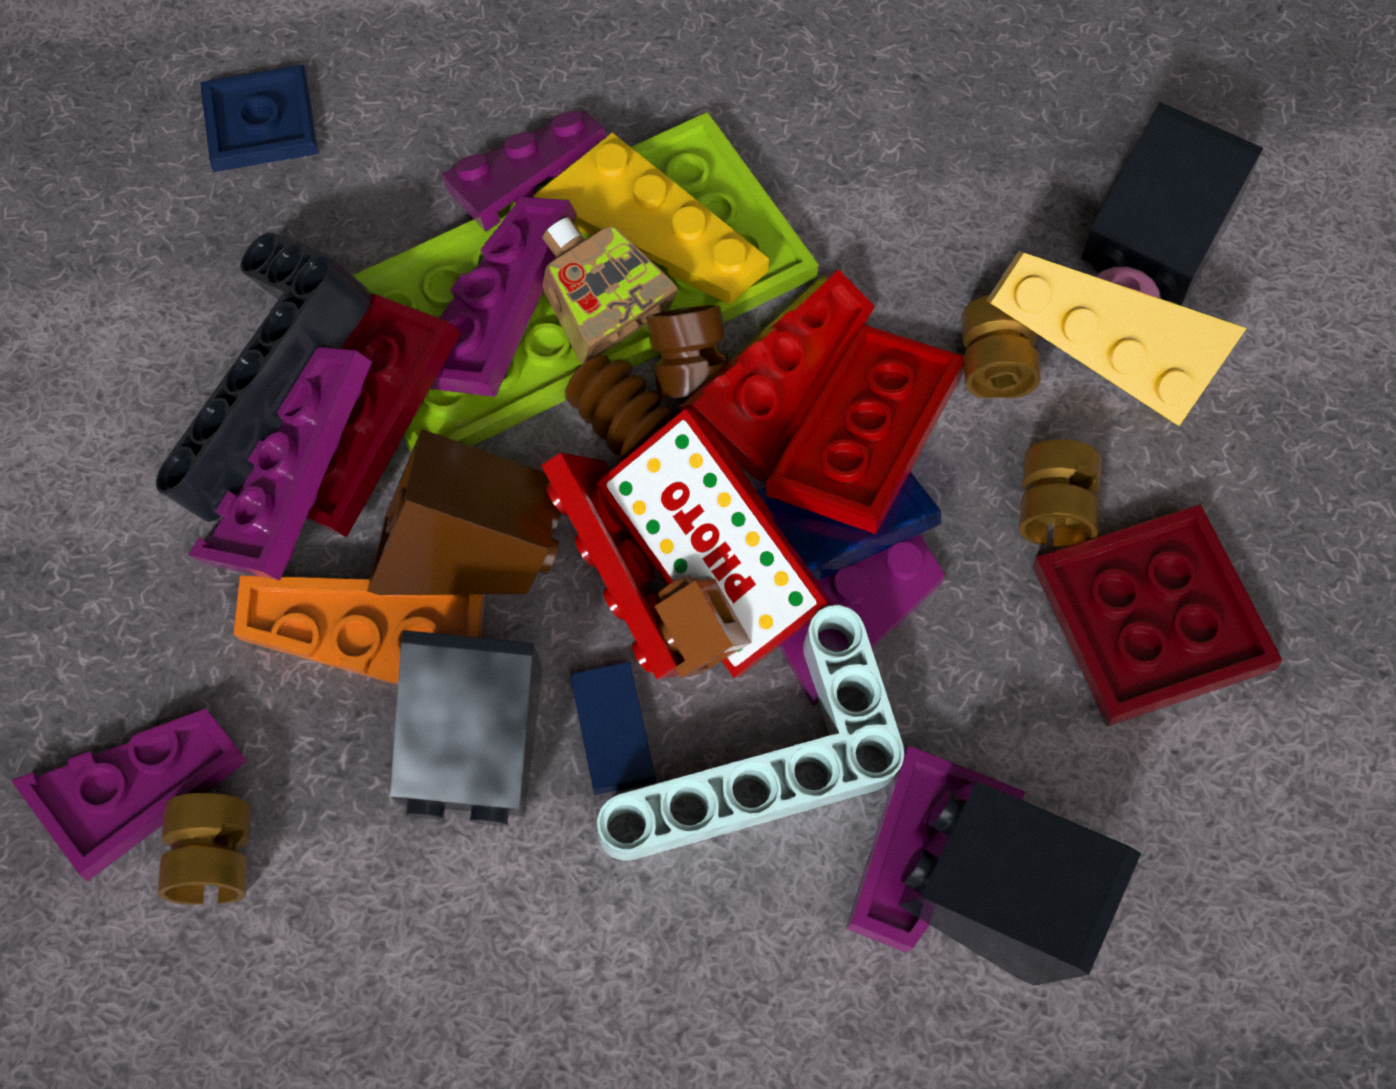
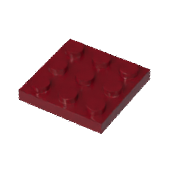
[1033,504,1283,727]

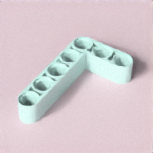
[597,605,904,861]

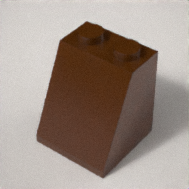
[367,429,561,595]

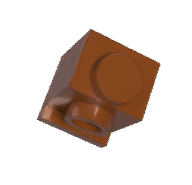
[655,575,752,678]

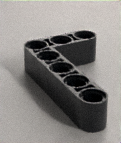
[156,232,372,522]

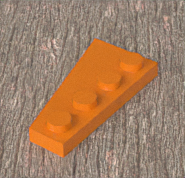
[233,575,485,685]

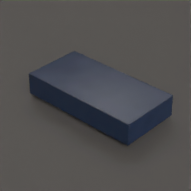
[570,662,656,795]

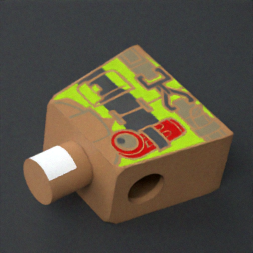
[542,218,678,365]

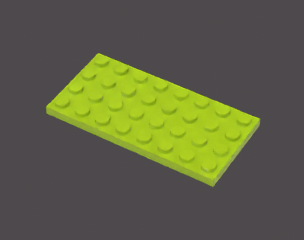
[352,112,819,452]

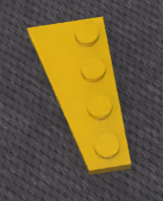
[533,133,769,305]
[986,251,1247,426]

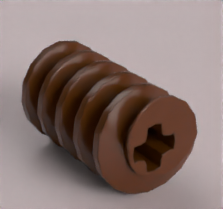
[565,355,675,462]

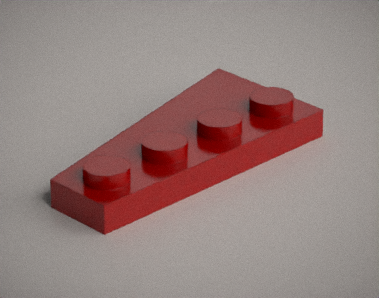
[679,269,875,481]
[541,452,685,679]

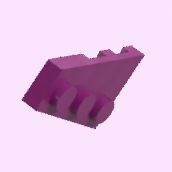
[441,109,607,232]
[780,527,945,707]
[11,708,247,882]
[845,745,1026,953]

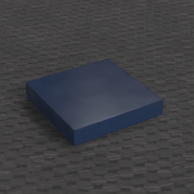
[200,65,319,172]

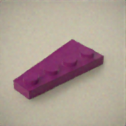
[430,197,577,397]
[188,347,372,581]

